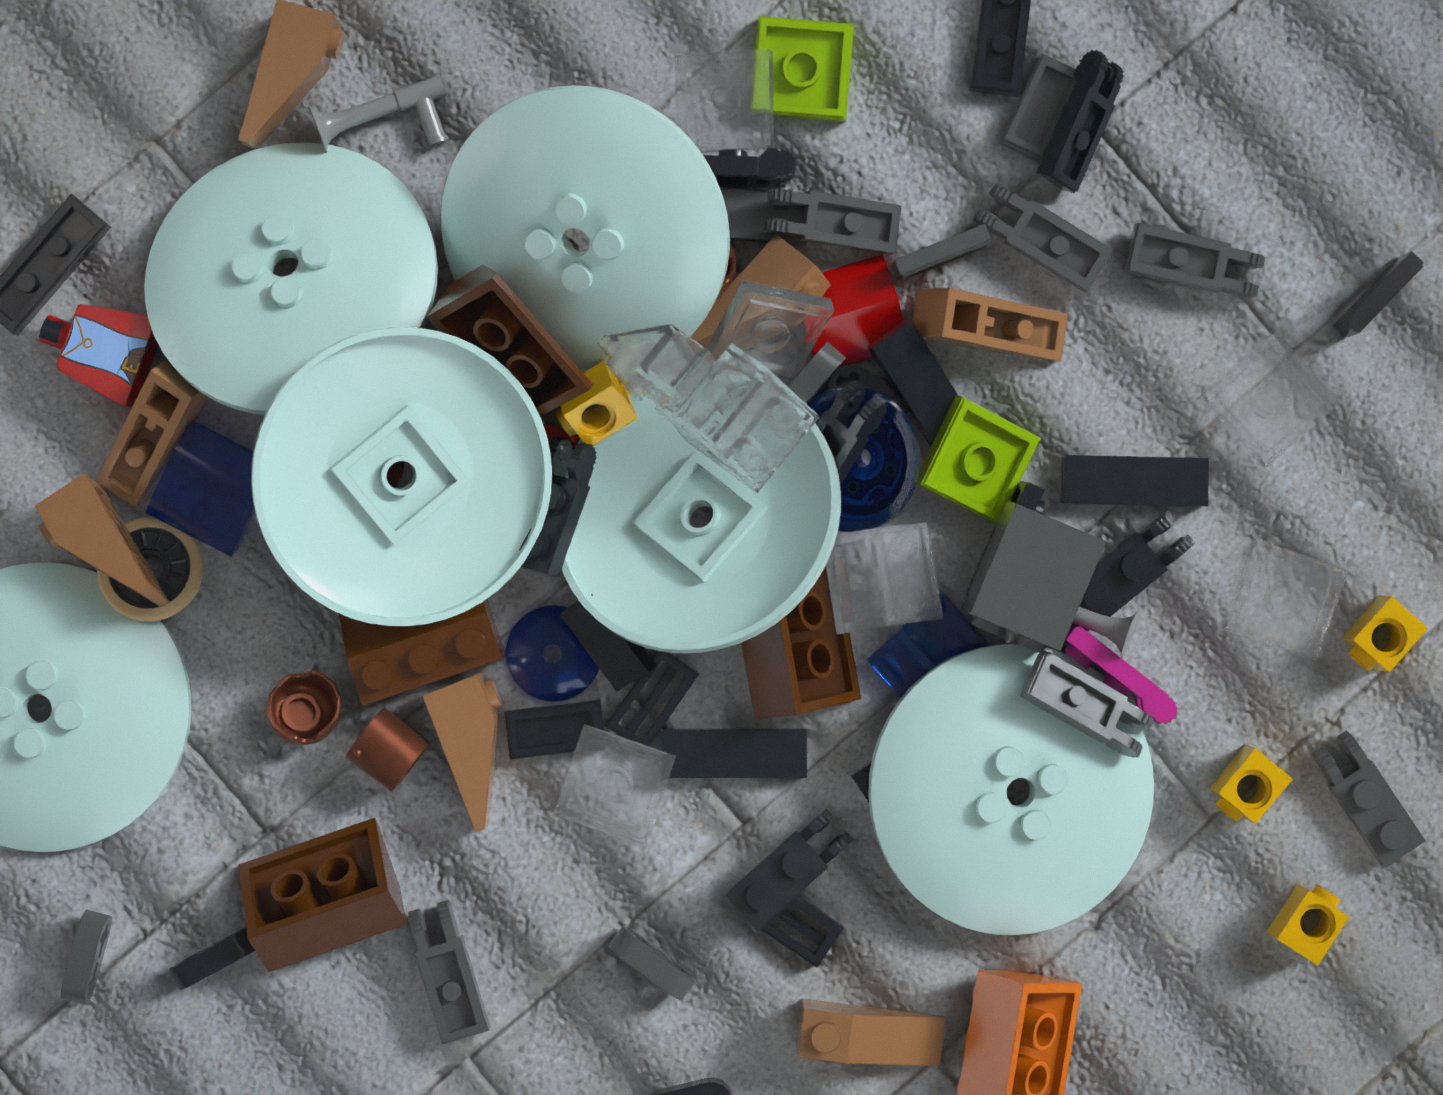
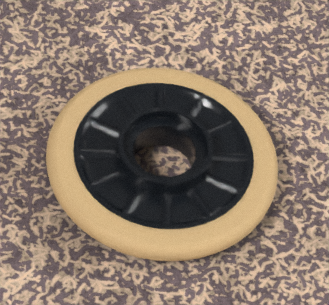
[97,517,204,621]

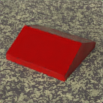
[801,254,904,368]

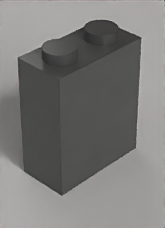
[962,500,1107,653]

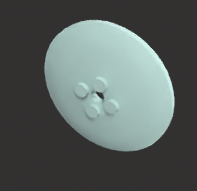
[441,85,730,374]
[144,142,438,415]
[251,327,552,626]
[562,370,841,653]
[0,562,191,852]
[868,643,1154,935]

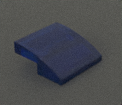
[145,420,255,557]
[866,591,991,698]

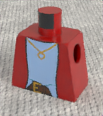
[39,304,159,407]

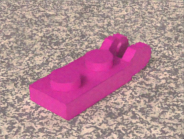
[1064,624,1179,724]

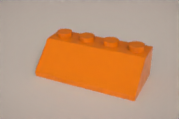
[956,970,1082,1095]

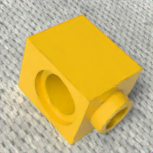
[556,360,638,446]
[1341,595,1428,672]
[1209,744,1293,824]
[1267,884,1350,966]

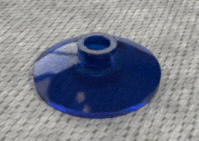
[506,605,599,701]

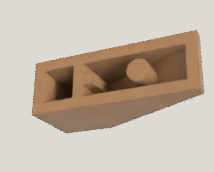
[238,0,344,150]
[681,234,831,367]
[912,288,1068,362]
[96,359,208,508]
[35,473,169,607]
[423,672,503,832]
[796,999,946,1066]

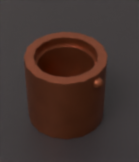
[346,707,431,793]

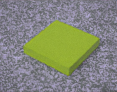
[750,16,854,123]
[915,395,1041,524]

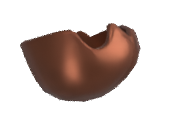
[266,669,342,745]

